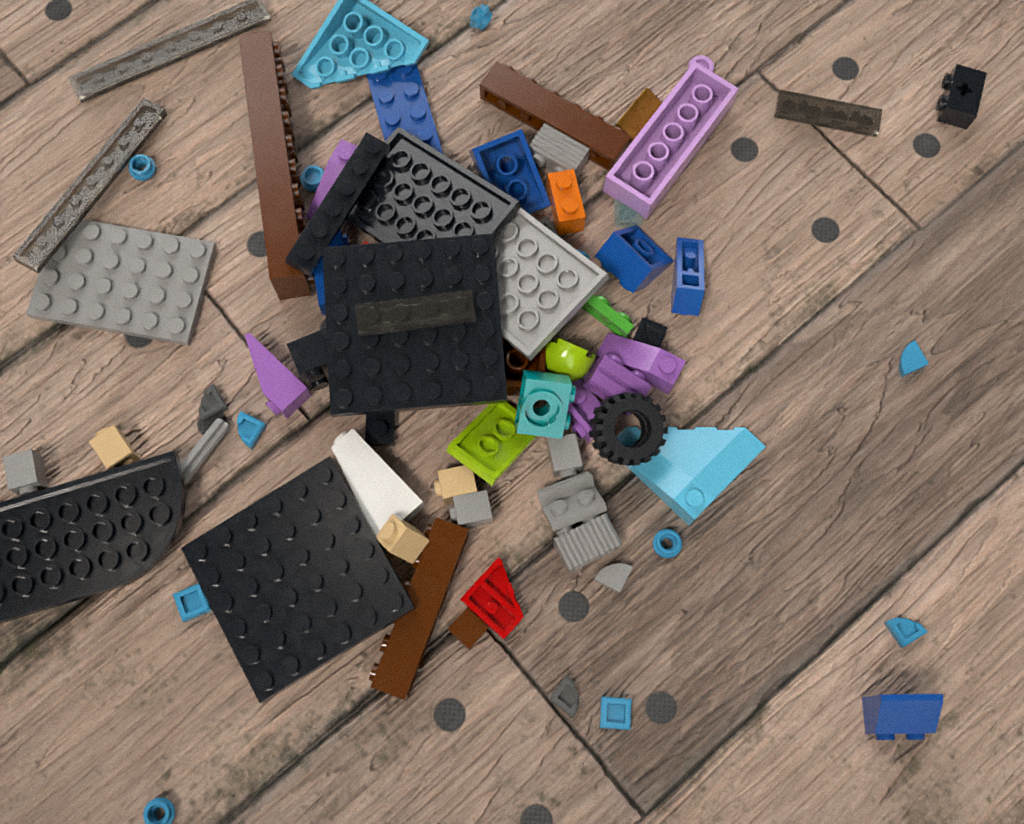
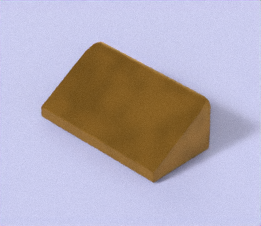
[616,87,662,143]

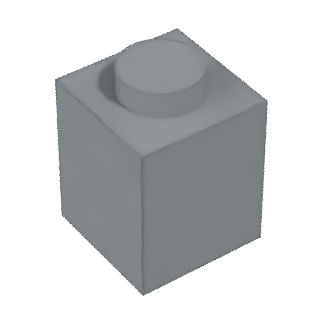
[546,433,583,480]
[3,449,48,496]
[449,490,493,528]

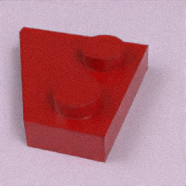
[460,557,524,640]

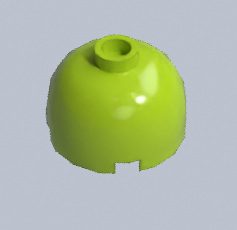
[545,338,597,381]

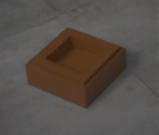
[448,607,489,650]

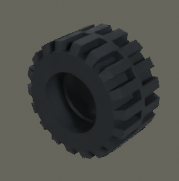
[589,392,668,466]

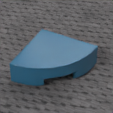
[898,340,929,377]
[237,411,267,450]
[884,618,927,648]

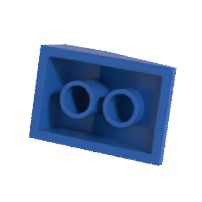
[469,129,551,214]

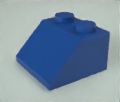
[595,225,674,293]
[862,694,943,740]

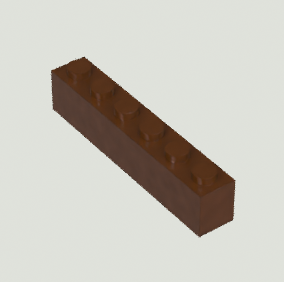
[480,61,631,171]
[369,518,470,701]

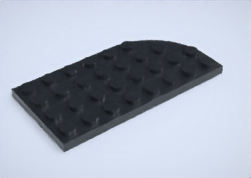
[0,451,186,624]

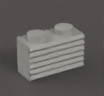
[529,123,590,176]
[553,513,622,574]

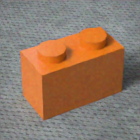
[546,169,586,235]

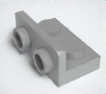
[537,471,607,532]

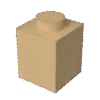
[89,425,140,470]
[433,465,477,504]
[376,514,430,564]

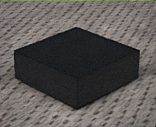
[633,317,668,348]

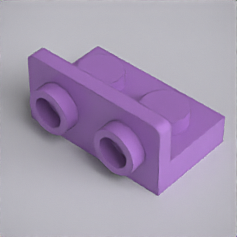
[567,379,601,443]

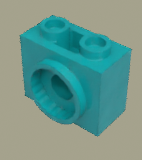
[514,370,576,439]

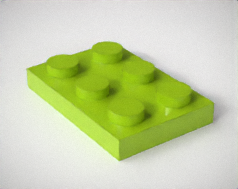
[446,402,538,485]

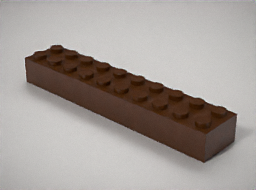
[238,31,315,300]

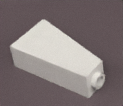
[331,428,424,546]

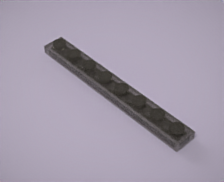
[68,0,271,103]
[12,98,167,274]

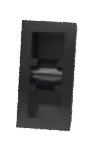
[936,64,987,130]

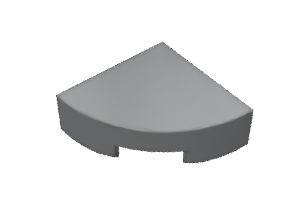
[593,563,633,593]

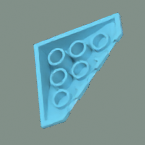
[291,0,430,90]
[616,427,766,526]

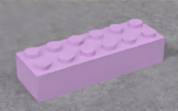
[603,61,739,219]

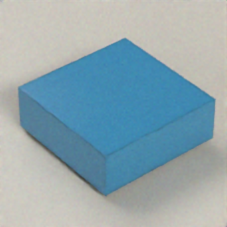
[173,583,212,622]
[599,697,632,730]

